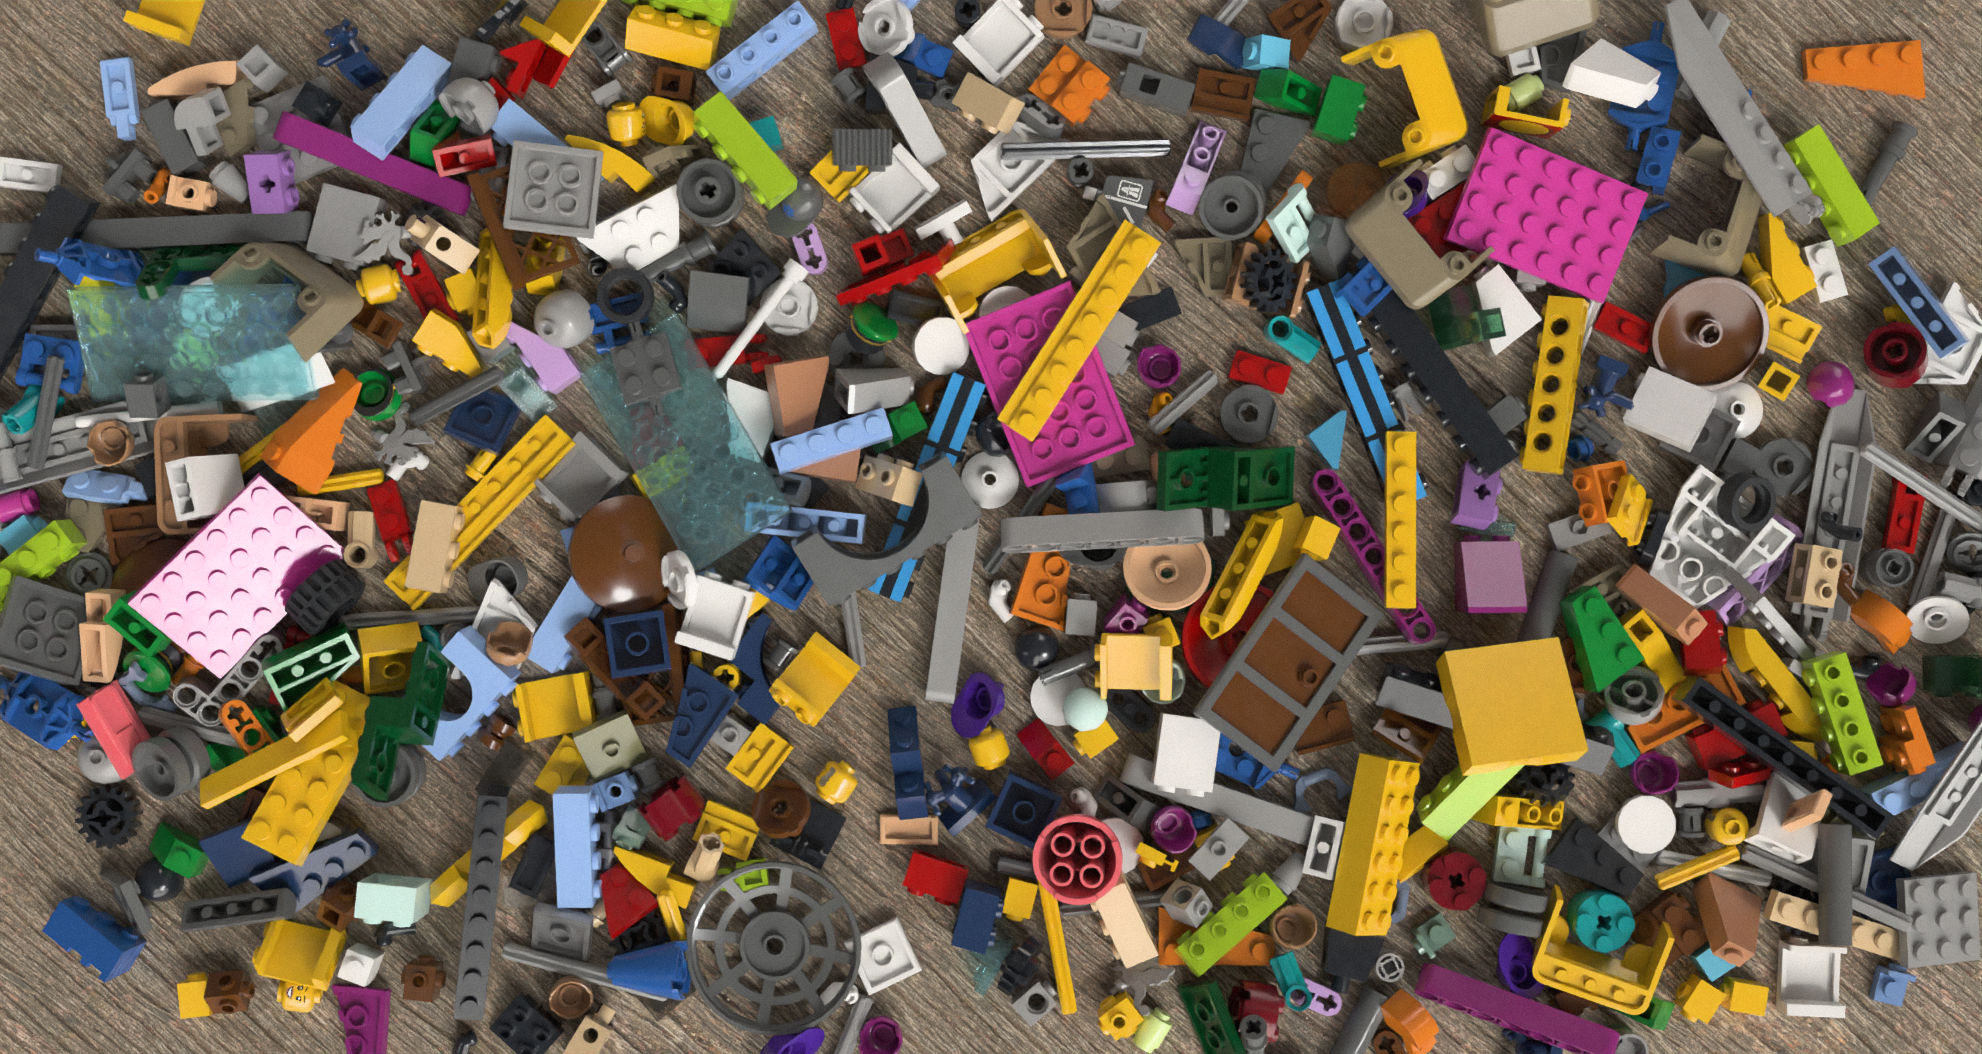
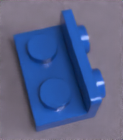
[1636,126,1681,196]
[1332,256,1392,317]

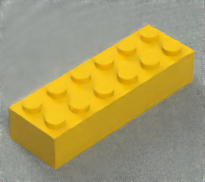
[241,680,371,867]
[1326,753,1420,936]

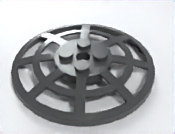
[686,861,862,1036]

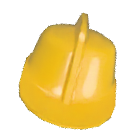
[639,96,695,146]

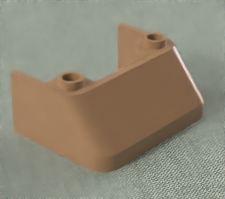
[154,413,258,535]

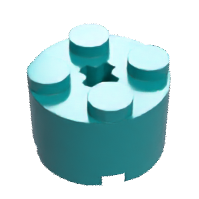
[1566,888,1635,953]

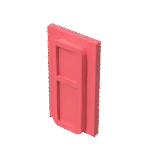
[76,679,151,779]

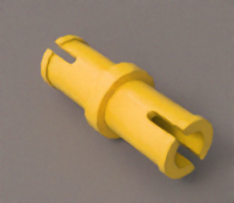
[1741,252,1782,310]

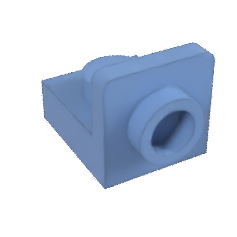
[1869,962,1917,1007]

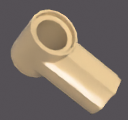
[343,511,378,569]
[683,832,725,886]

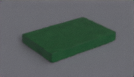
[1177,981,1246,1054]

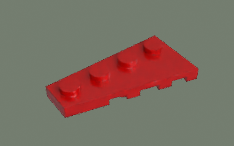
[836,238,956,306]

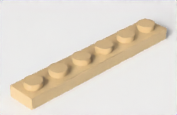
[1762,889,1900,961]

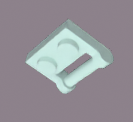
[1266,183,1315,263]
[1491,826,1552,888]

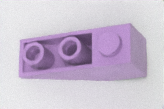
[1166,121,1227,215]
[506,321,585,394]

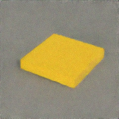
[1243,502,1305,576]

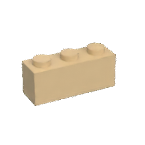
[405,500,465,593]
[1090,870,1158,969]

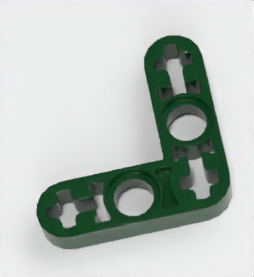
[135,244,239,300]

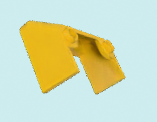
[1341,29,1468,169]
[929,209,1067,334]
[1531,884,1675,1015]

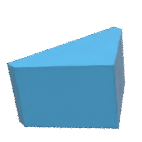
[1304,410,1347,470]

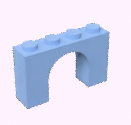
[402,625,521,761]

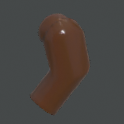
[1147,188,1176,233]
[915,375,948,416]
[1837,561,1862,607]

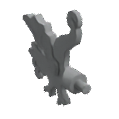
[354,211,413,275]
[371,402,435,466]
[1110,956,1176,1016]

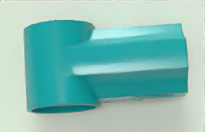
[1263,316,1322,364]
[2,384,65,435]
[1584,708,1641,768]
[1269,951,1312,1012]

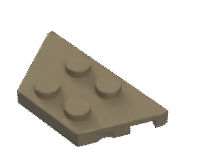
[1066,194,1161,297]

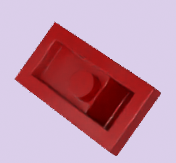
[498,39,548,100]
[432,132,498,177]
[1016,717,1075,781]

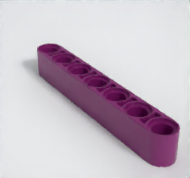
[272,111,472,217]
[1309,469,1436,645]
[1414,963,1620,1054]

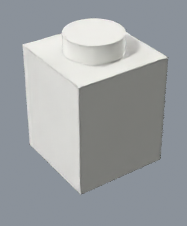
[337,943,385,987]

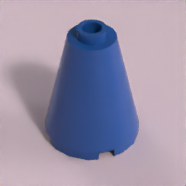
[607,940,691,1000]

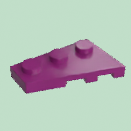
[332,983,391,1054]

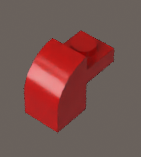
[850,228,915,276]

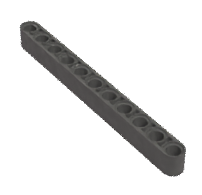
[0,211,314,256]

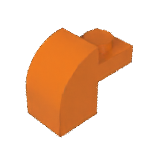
[1850,589,1913,655]
[1380,989,1440,1054]

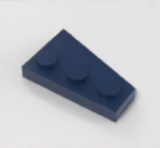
[666,661,740,768]

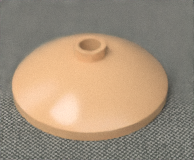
[1123,542,1212,610]

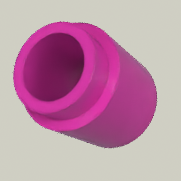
[0,488,40,523]

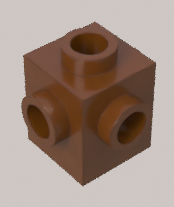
[316,879,360,933]
[401,955,446,1002]
[204,969,255,1014]

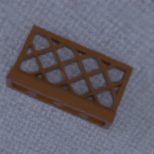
[467,164,580,291]
[610,603,690,726]

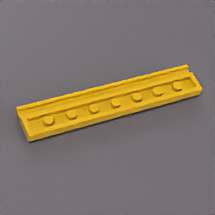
[997,219,1161,442]
[383,414,576,611]

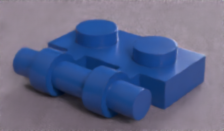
[588,292,654,355]

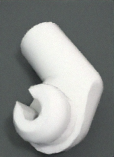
[988,579,1014,623]
[820,982,859,1005]

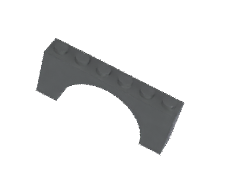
[791,451,982,606]

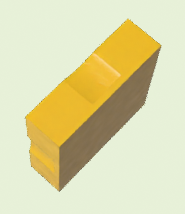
[1436,637,1588,776]

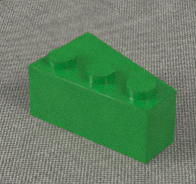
[1559,585,1645,693]
[261,622,360,712]

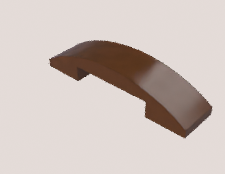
[296,287,404,349]
[564,617,667,722]

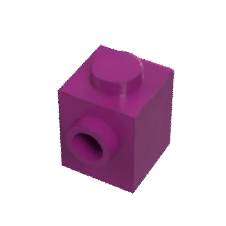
[1103,592,1148,634]

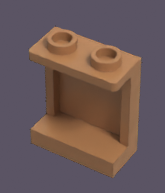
[1222,242,1311,319]

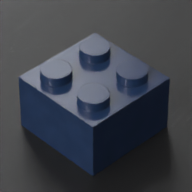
[603,610,671,679]
[985,770,1063,849]
[951,879,1004,954]

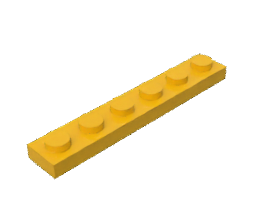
[1384,431,1416,609]

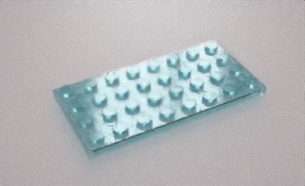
[67,283,320,402]
[580,313,793,573]

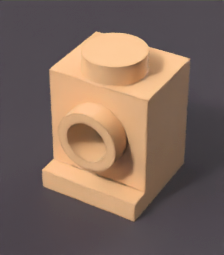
[166,175,217,214]

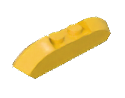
[472,228,513,349]
[1200,511,1283,640]
[1728,626,1823,742]
[430,799,548,907]

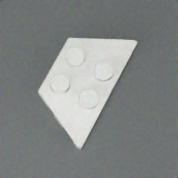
[971,121,1070,222]
[576,183,680,271]
[1914,282,1982,385]
[451,578,538,679]

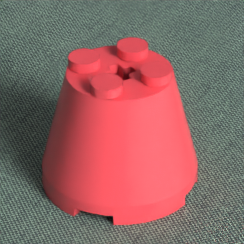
[1032,814,1123,905]

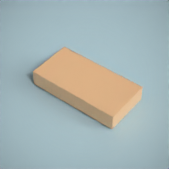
[1781,789,1833,832]
[880,814,938,845]

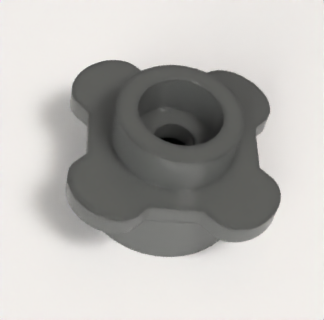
[931,79,961,112]

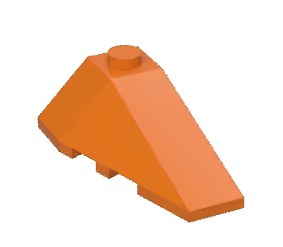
[260,368,363,495]

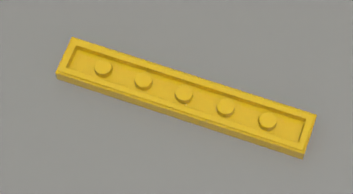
[199,710,349,809]

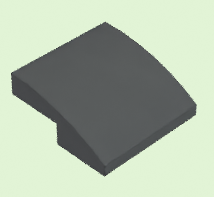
[687,270,750,334]

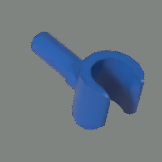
[1637,201,1670,224]

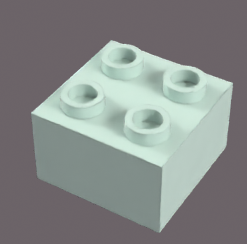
[354,873,432,927]

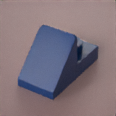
[893,33,953,79]
[1055,462,1100,514]

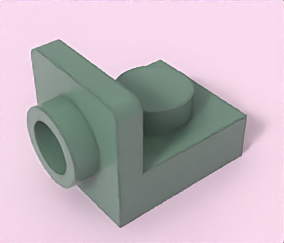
[612,805,651,851]
[1410,911,1457,959]

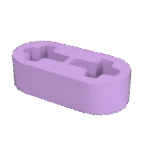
[792,223,828,276]
[1290,975,1342,1016]

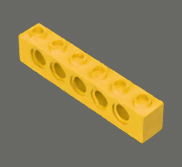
[1519,295,1589,475]

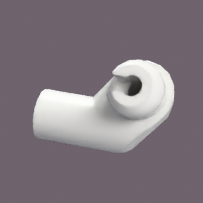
[386,451,429,481]
[1070,787,1098,817]

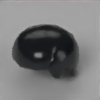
[976,411,1011,457]
[1014,625,1059,672]
[134,857,184,902]

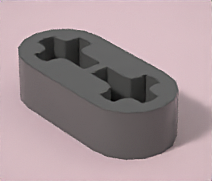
[1018,94,1065,139]

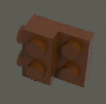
[1630,890,1708,970]

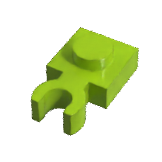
[716,857,770,891]

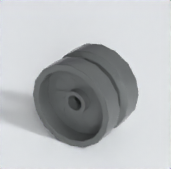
[676,159,745,229]
[1199,170,1267,240]
[132,726,211,801]
[351,744,427,808]
[1476,880,1549,937]

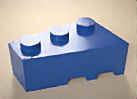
[42,896,147,983]

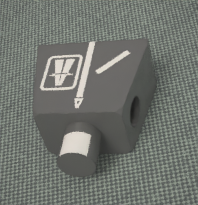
[1082,176,1154,229]

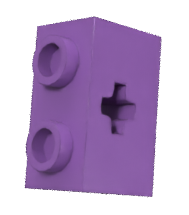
[244,150,299,214]
[1450,460,1503,530]

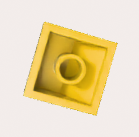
[357,621,422,695]

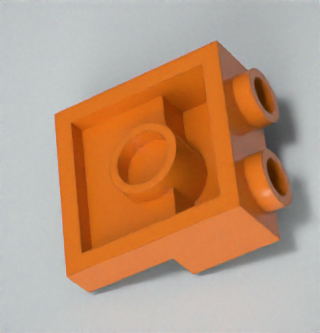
[1028,45,1111,128]
[1572,460,1628,527]
[1879,705,1936,775]

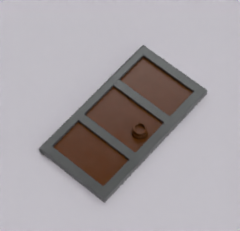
[1193,553,1384,773]

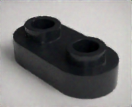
[1632,507,1670,566]
[1106,689,1155,733]

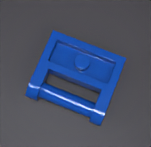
[15,333,88,394]

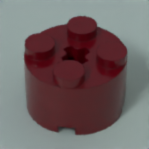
[1863,322,1929,389]
[637,773,705,842]
[1420,847,1487,911]
[1228,979,1285,1043]

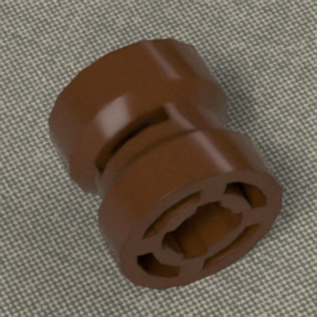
[476,711,517,752]

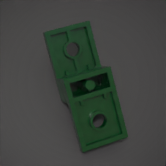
[1157,445,1295,512]
[351,641,451,801]

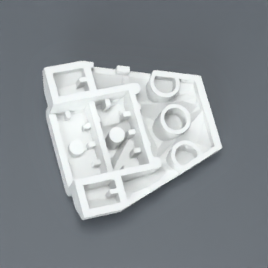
[1648,464,1796,609]

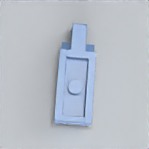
[100,57,140,141]
[62,470,148,506]

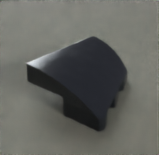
[471,0,528,43]

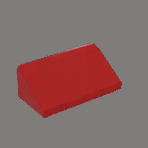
[533,46,577,90]

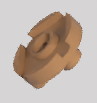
[1034,0,1092,39]

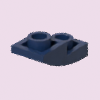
[1187,14,1247,70]

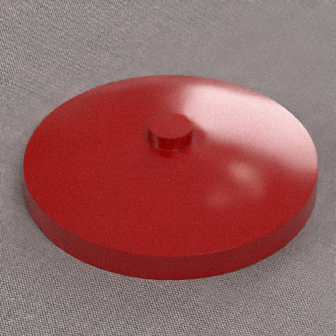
[1181,585,1274,689]

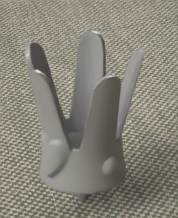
[1390,378,1431,422]

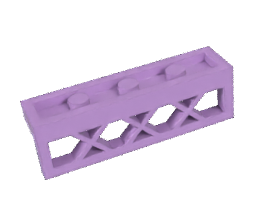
[1704,514,1803,628]

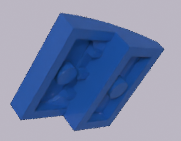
[742,535,814,611]

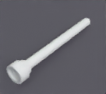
[713,258,809,378]
[75,395,223,428]

